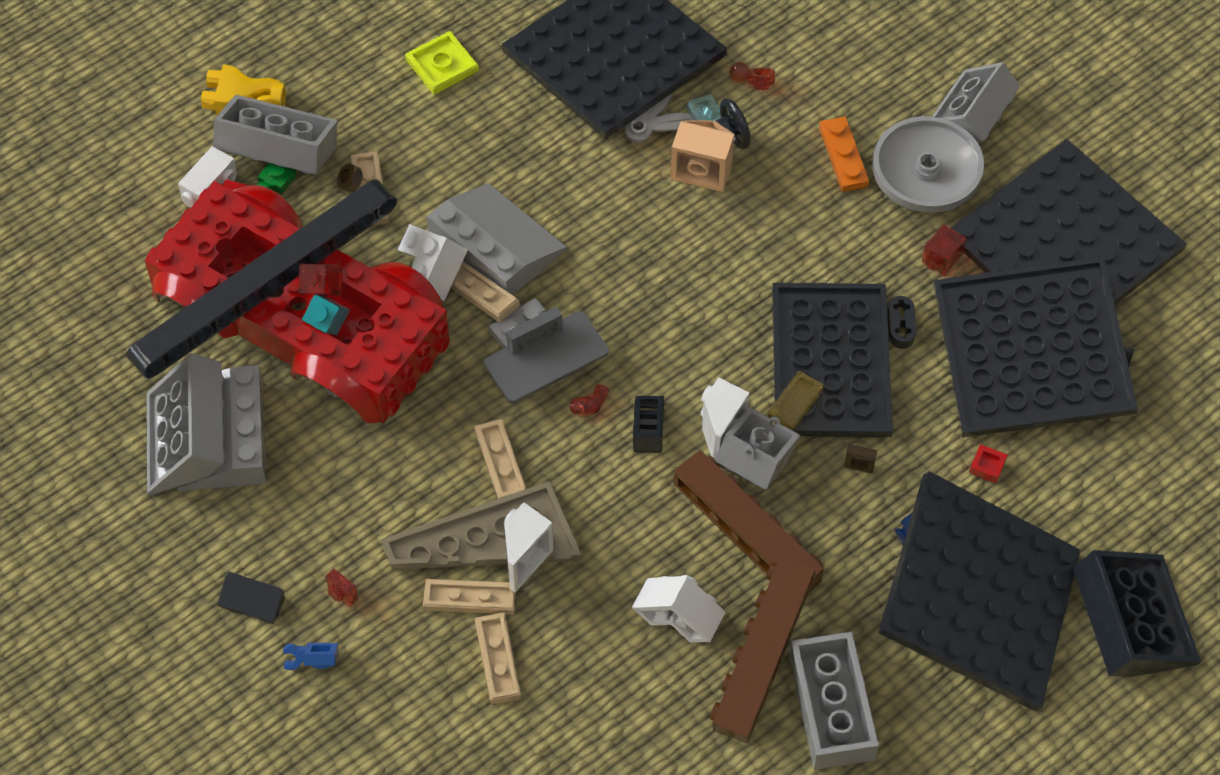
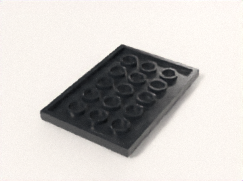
[772,283,893,437]

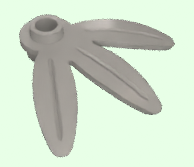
[625,93,701,143]

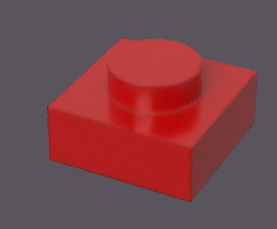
[969,444,1008,484]

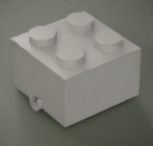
[715,407,800,489]

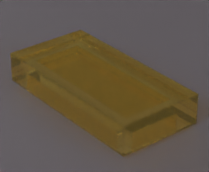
[768,371,824,431]

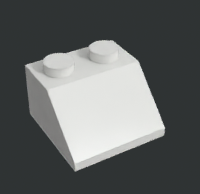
[700,377,749,464]
[504,503,553,592]

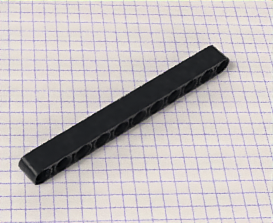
[126,179,397,379]

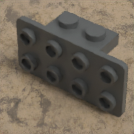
[484,306,609,404]

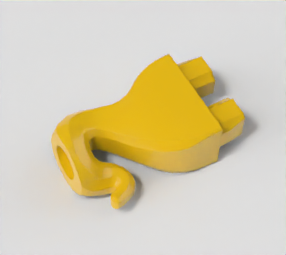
[201,64,287,116]

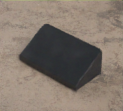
[217,571,286,625]

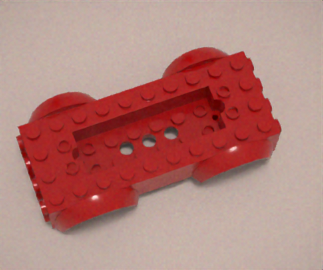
[145,181,450,424]

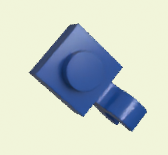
[283,643,338,670]

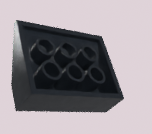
[1072,550,1201,677]

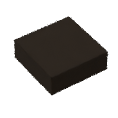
[844,444,878,473]

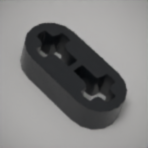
[888,296,916,349]

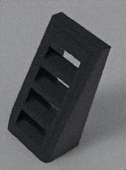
[633,396,664,453]

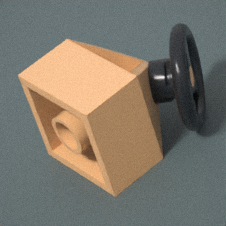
[671,98,751,192]

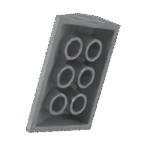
[427,183,566,295]
[147,353,225,495]
[177,365,266,491]

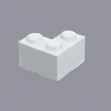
[398,224,468,301]
[632,575,725,643]

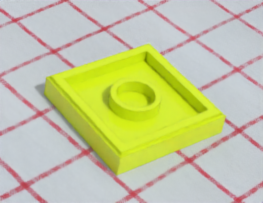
[405,31,479,95]

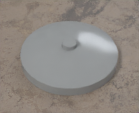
[873,116,984,213]

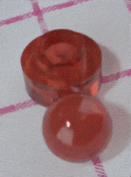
[729,62,775,90]

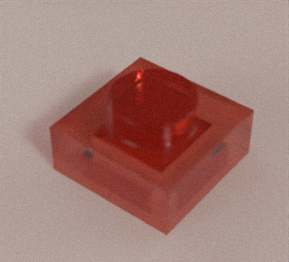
[325,568,358,607]

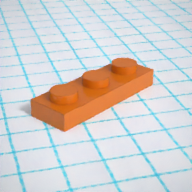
[819,116,869,192]

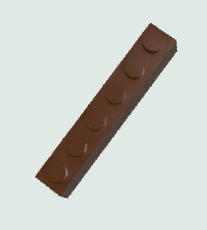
[673,450,824,592]
[710,555,815,744]

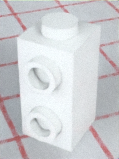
[178,146,237,207]

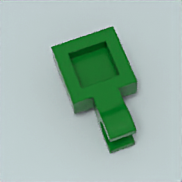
[257,163,297,194]

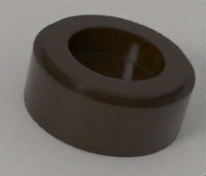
[337,163,363,193]

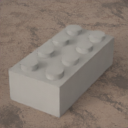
[213,94,338,174]
[789,632,879,770]

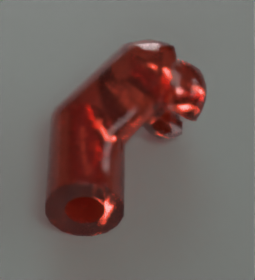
[569,384,609,416]

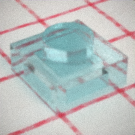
[686,94,721,121]

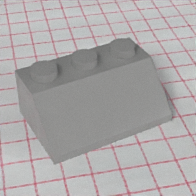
[932,62,1020,143]

